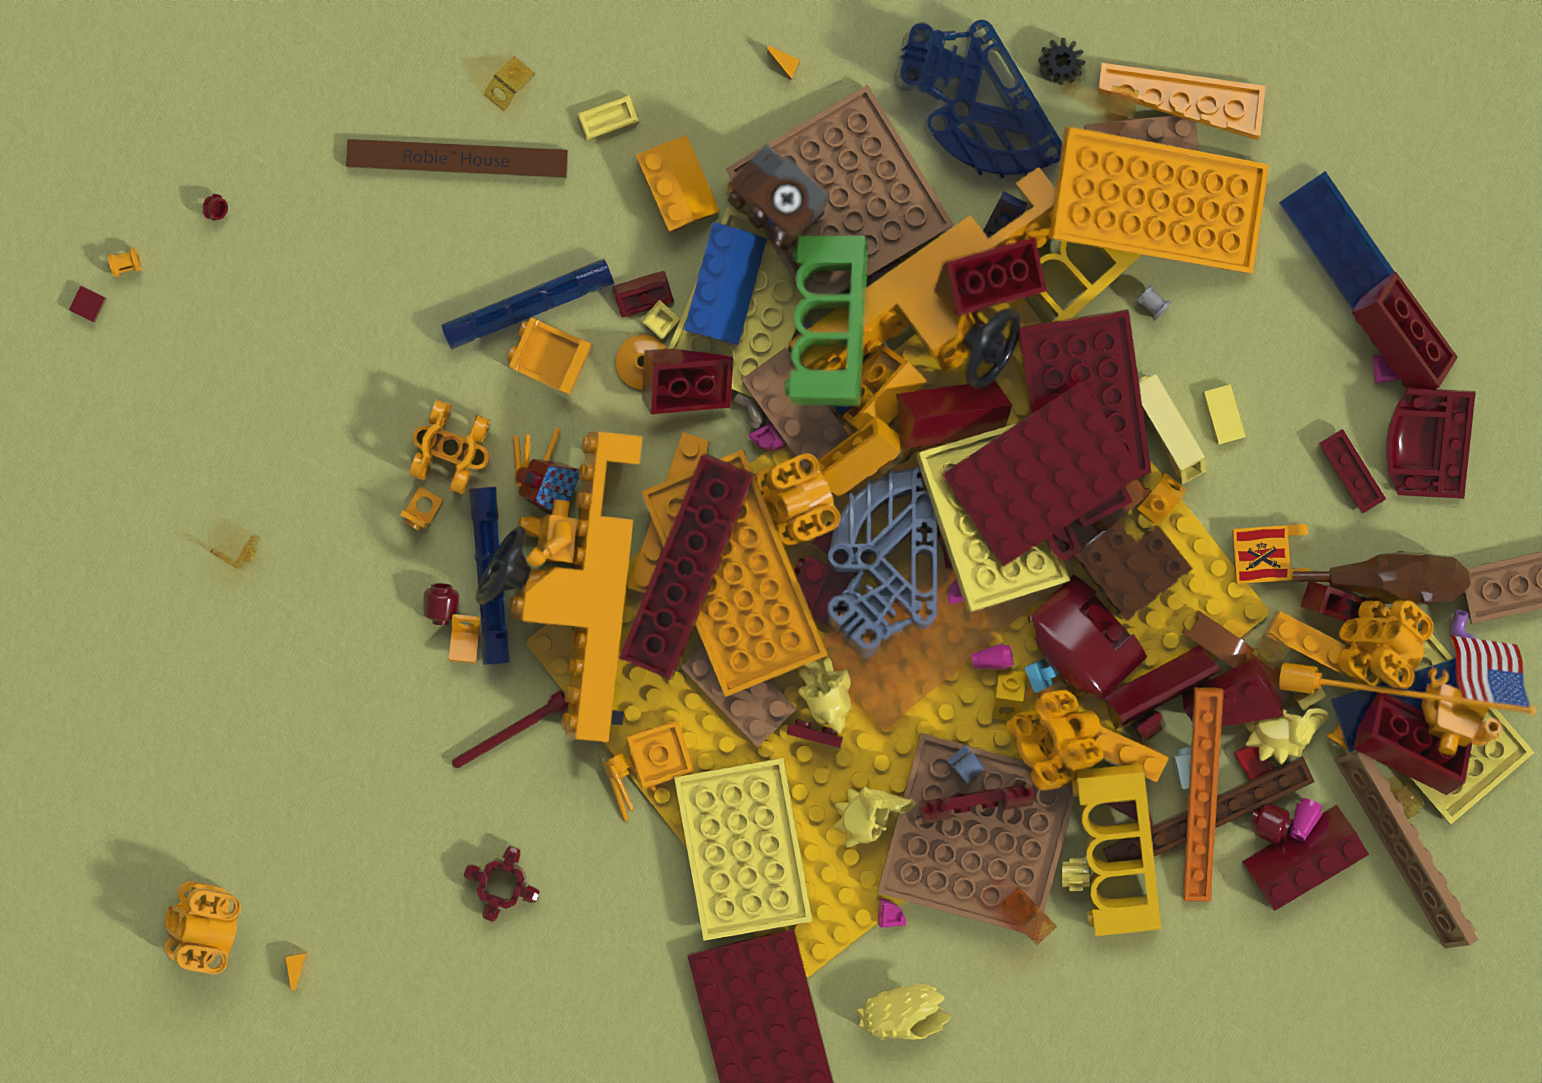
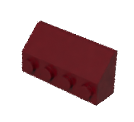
[1351,272,1458,389]
[1354,692,1472,795]
[1242,805,1369,911]

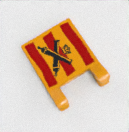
[1232,524,1311,584]

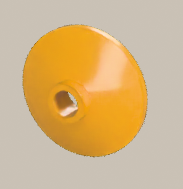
[616,335,667,390]

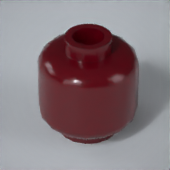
[423,583,459,625]
[1250,803,1293,844]

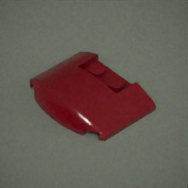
[1386,387,1476,499]
[1028,575,1147,700]

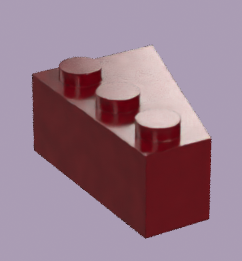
[1182,658,1284,727]

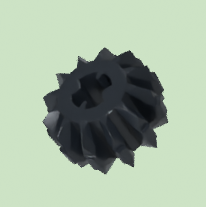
[1038,38,1086,86]

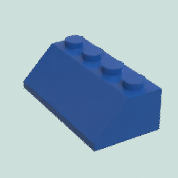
[684,222,767,345]

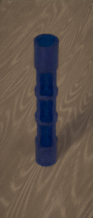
[441,258,615,350]
[469,487,510,665]

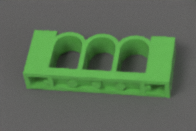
[785,236,868,406]

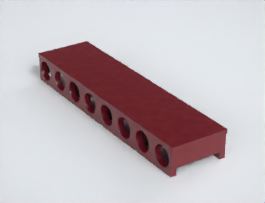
[618,453,756,680]

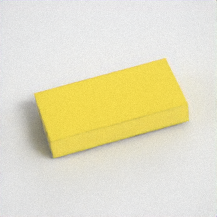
[578,95,639,140]
[1203,384,1246,445]

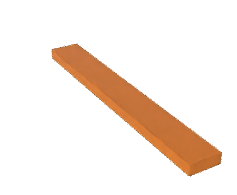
[1182,688,1223,902]

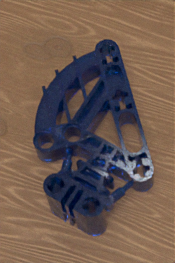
[894,20,1063,180]

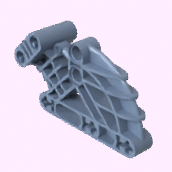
[826,465,937,658]

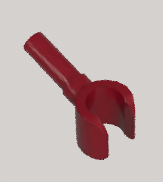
[937,530,952,569]

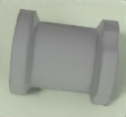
[1135,284,1172,321]

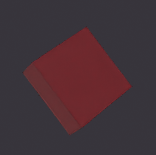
[69,285,107,323]

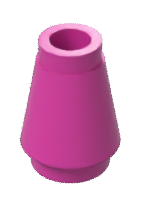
[972,643,1014,670]
[1290,798,1322,841]

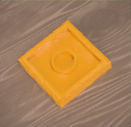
[625,720,694,789]

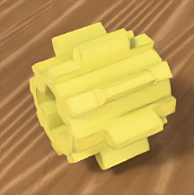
[1062,858,1091,891]

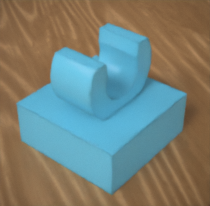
[1024,659,1058,693]

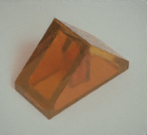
[999,886,1057,946]

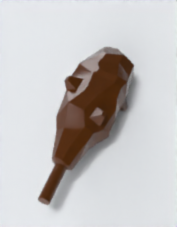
[1292,551,1471,605]

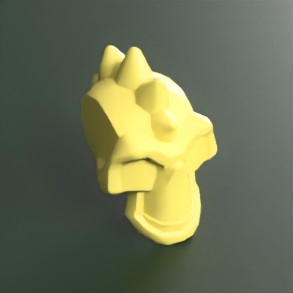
[798,655,851,733]
[1244,708,1329,764]
[834,786,916,848]

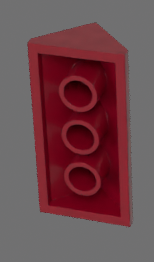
[934,237,1047,317]
[896,380,1012,449]
[1104,646,1220,730]

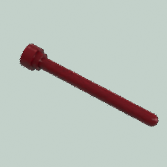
[452,690,568,768]

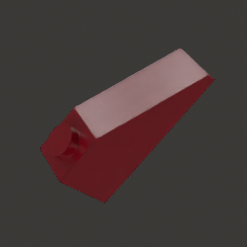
[1300,582,1391,622]

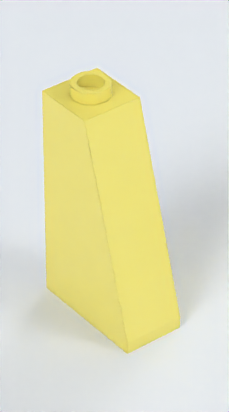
[1139,374,1206,485]

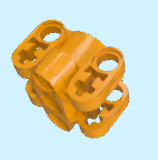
[409,400,491,495]
[756,454,840,547]
[1339,600,1433,688]
[1006,690,1103,790]
[164,881,241,974]

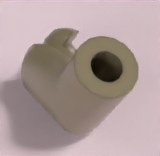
[734,392,766,428]

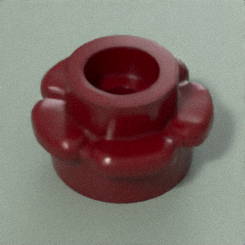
[203,194,228,221]

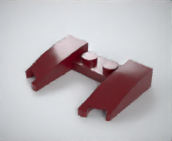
[919,783,1034,824]

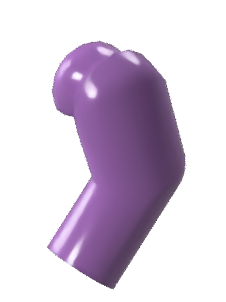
[1450,610,1476,639]

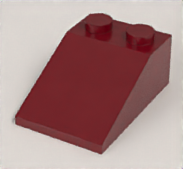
[642,348,733,415]

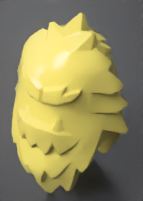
[856,984,950,1040]

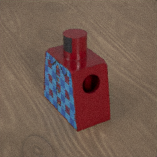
[516,458,579,515]

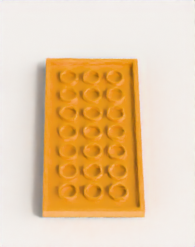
[1049,127,1269,274]
[641,449,829,697]

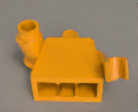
[518,500,577,567]
[1421,668,1501,755]

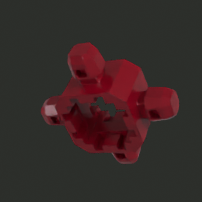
[463,845,540,922]

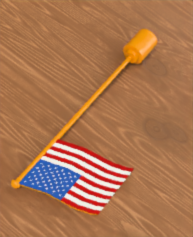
[1279,636,1536,716]

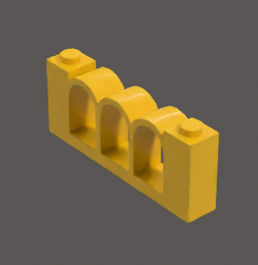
[975,241,1141,365]
[1072,763,1162,936]

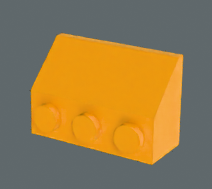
[636,136,720,234]
[827,344,927,431]

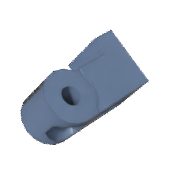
[947,745,985,783]

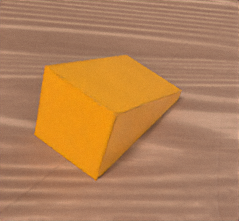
[767,46,800,80]
[285,952,308,991]

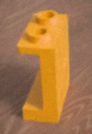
[507,317,593,395]

